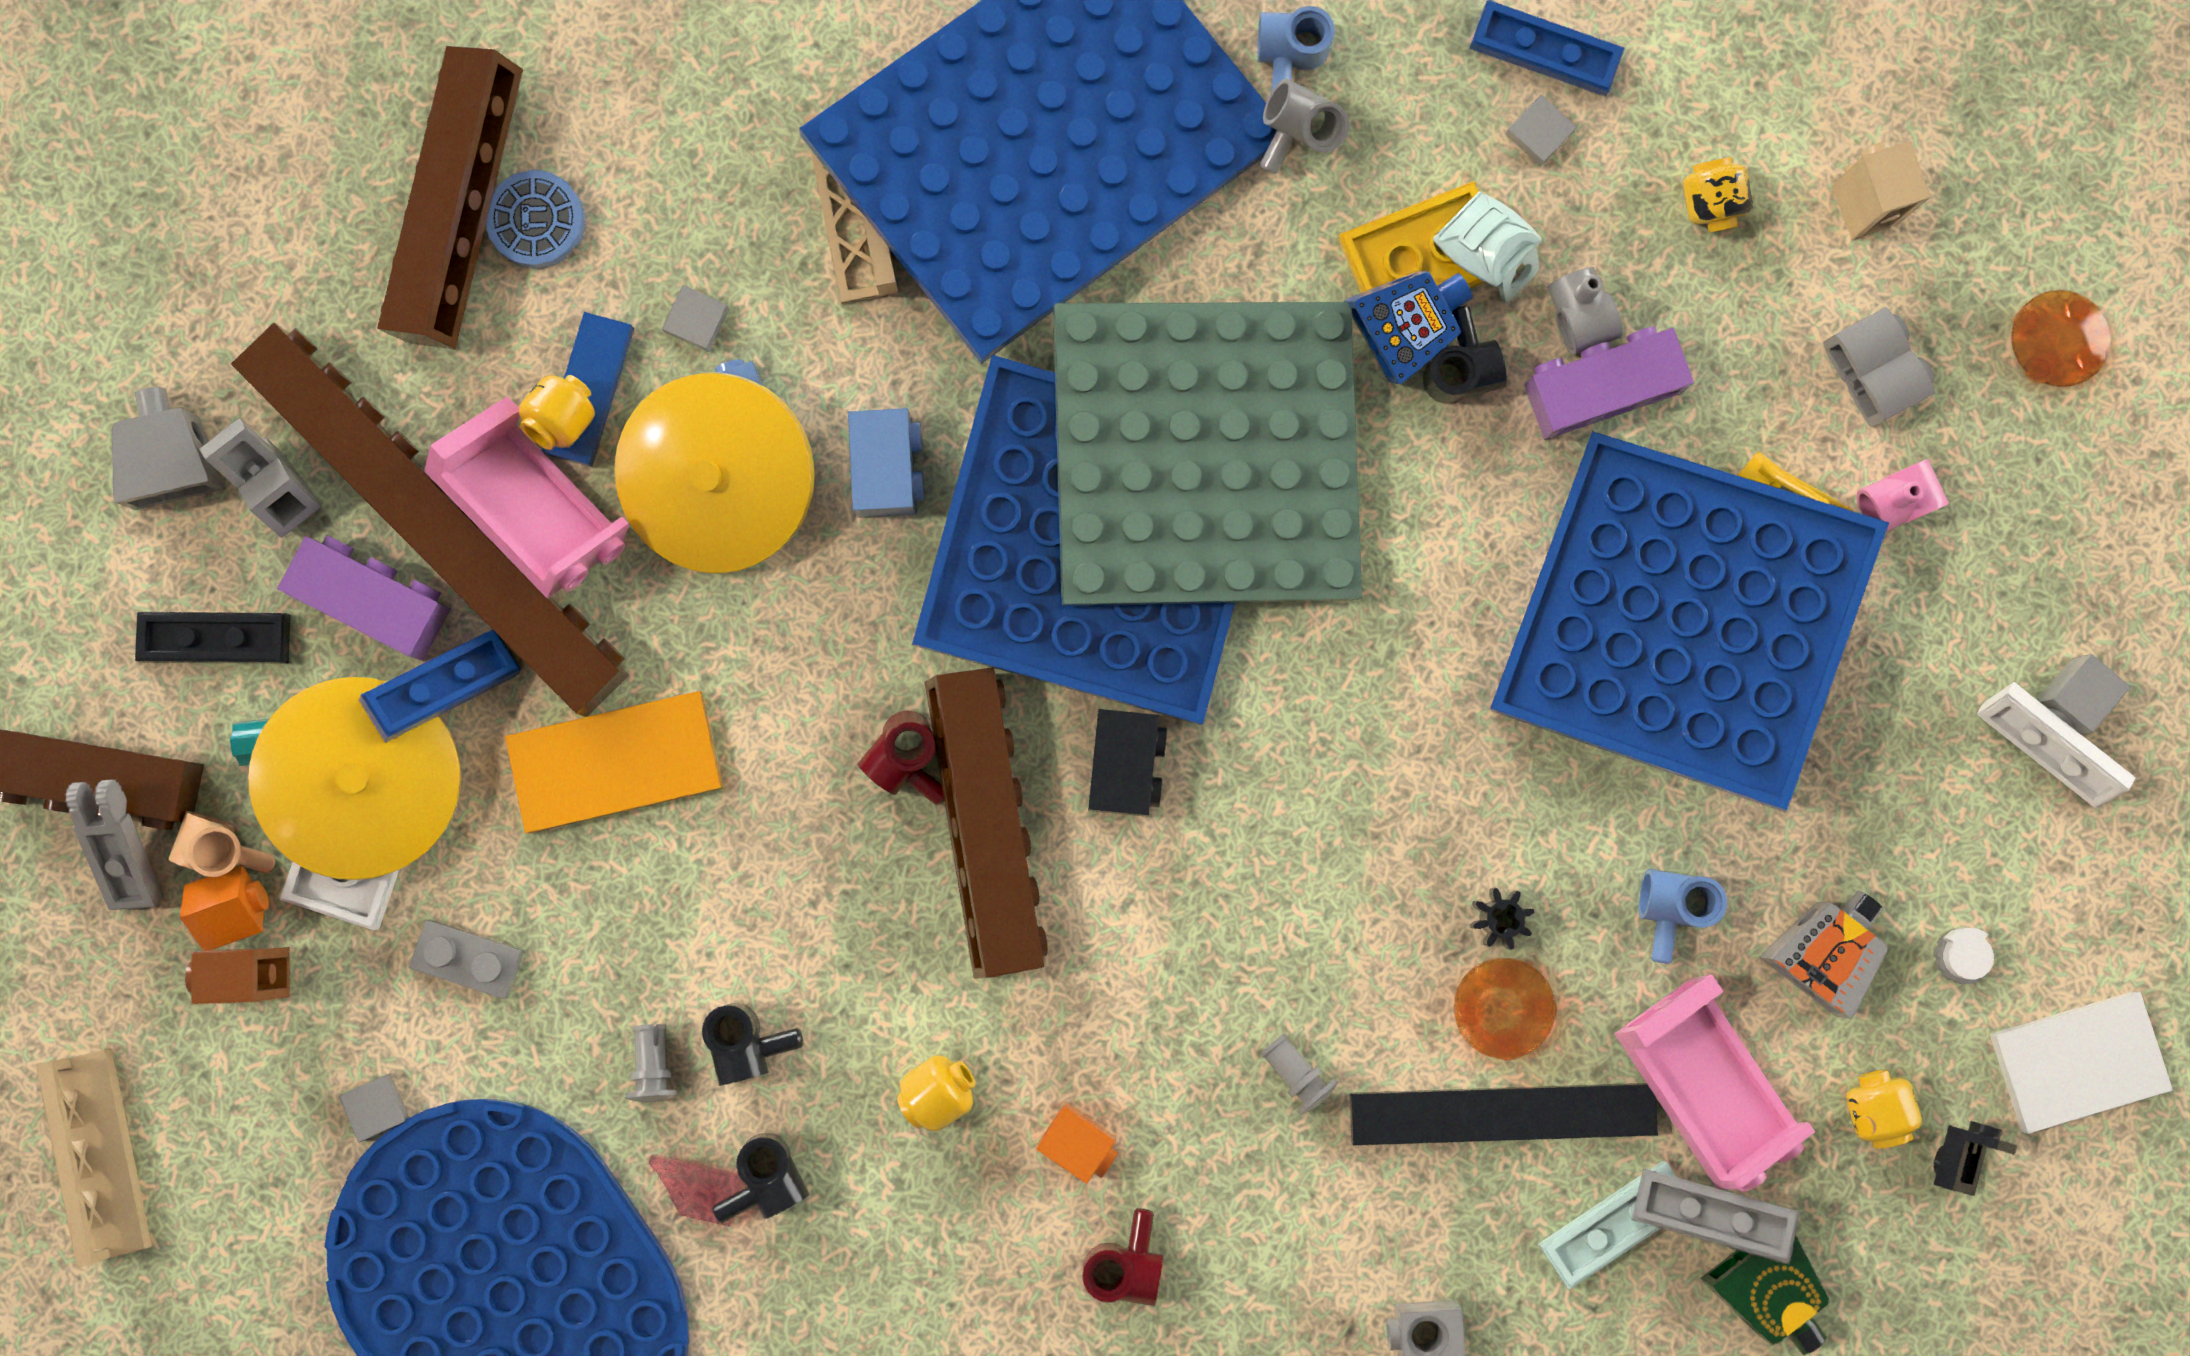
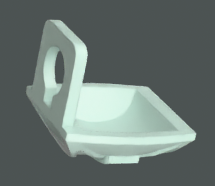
[1433,192,1542,302]

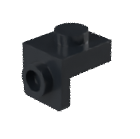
[1933,1121,2017,1196]

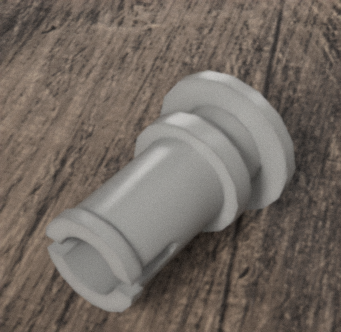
[626,1024,677,1103]
[1260,1033,1338,1115]

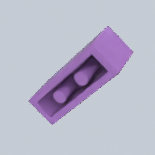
[1524,326,1694,440]
[277,535,451,661]

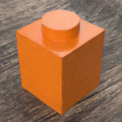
[180,865,269,951]
[1036,1102,1118,1184]

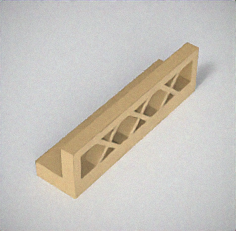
[804,95,899,305]
[36,1048,152,1268]

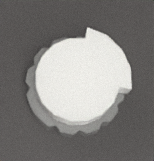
[1934,927,1994,984]

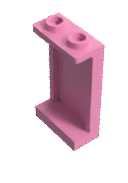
[424,396,630,599]
[1614,974,1815,1192]

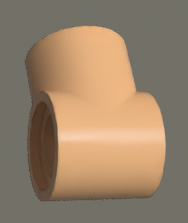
[168,811,275,877]

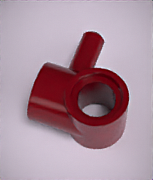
[857,710,944,805]
[1082,1208,1163,1307]

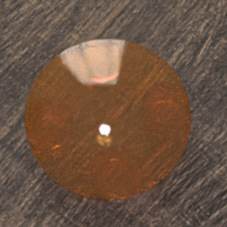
[2011,290,2111,387]
[1453,957,1557,1061]

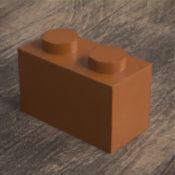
[185,947,290,1005]

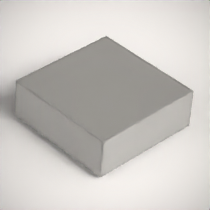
[1505,95,1577,167]
[662,285,730,352]
[339,1073,409,1143]

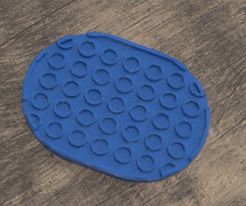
[324,1099,689,1356]

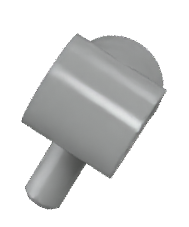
[1260,79,1349,174]
[1548,267,1622,355]

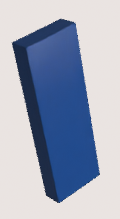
[1469,0,1625,97]
[541,312,634,467]
[359,629,521,743]

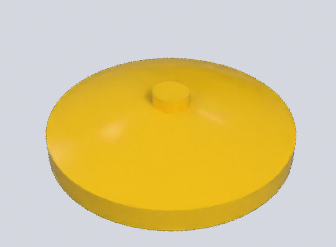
[615,373,815,573]
[248,677,461,880]

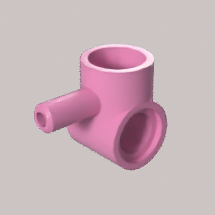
[1856,459,1949,532]

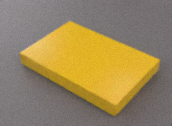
[1338,181,1486,293]

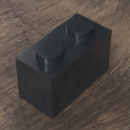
[1088,709,1167,817]

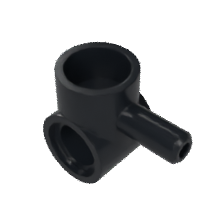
[1423,305,1507,404]
[702,1003,804,1086]
[712,1133,810,1224]

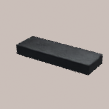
[135,612,291,664]

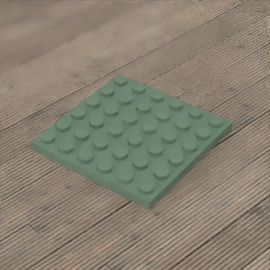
[1053,302,1362,606]

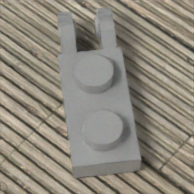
[65,780,164,910]

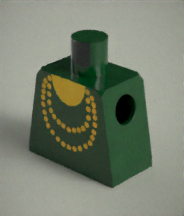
[1700,1234,1830,1355]

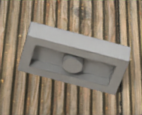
[409,920,524,999]

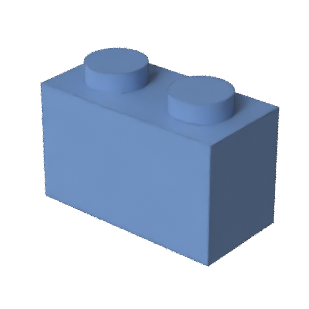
[848,408,925,518]

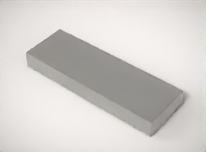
[1631,1169,1800,1264]

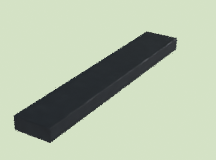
[1349,1083,1658,1146]

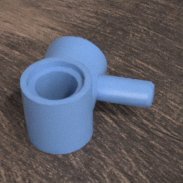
[1257,6,1335,91]
[1638,869,1727,964]

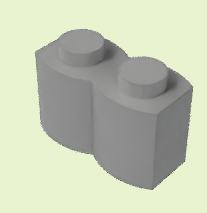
[1823,307,1935,428]

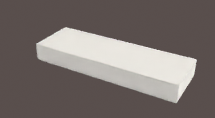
[1977,682,2135,809]

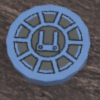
[486,169,586,269]

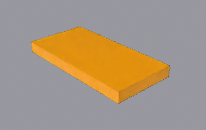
[505,691,723,834]

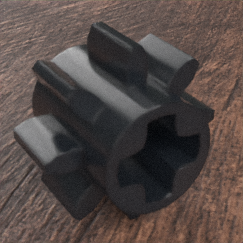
[1469,888,1535,950]

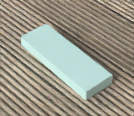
[1538,1160,1677,1290]

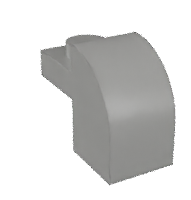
[200,418,321,538]

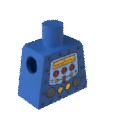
[1344,271,1473,384]

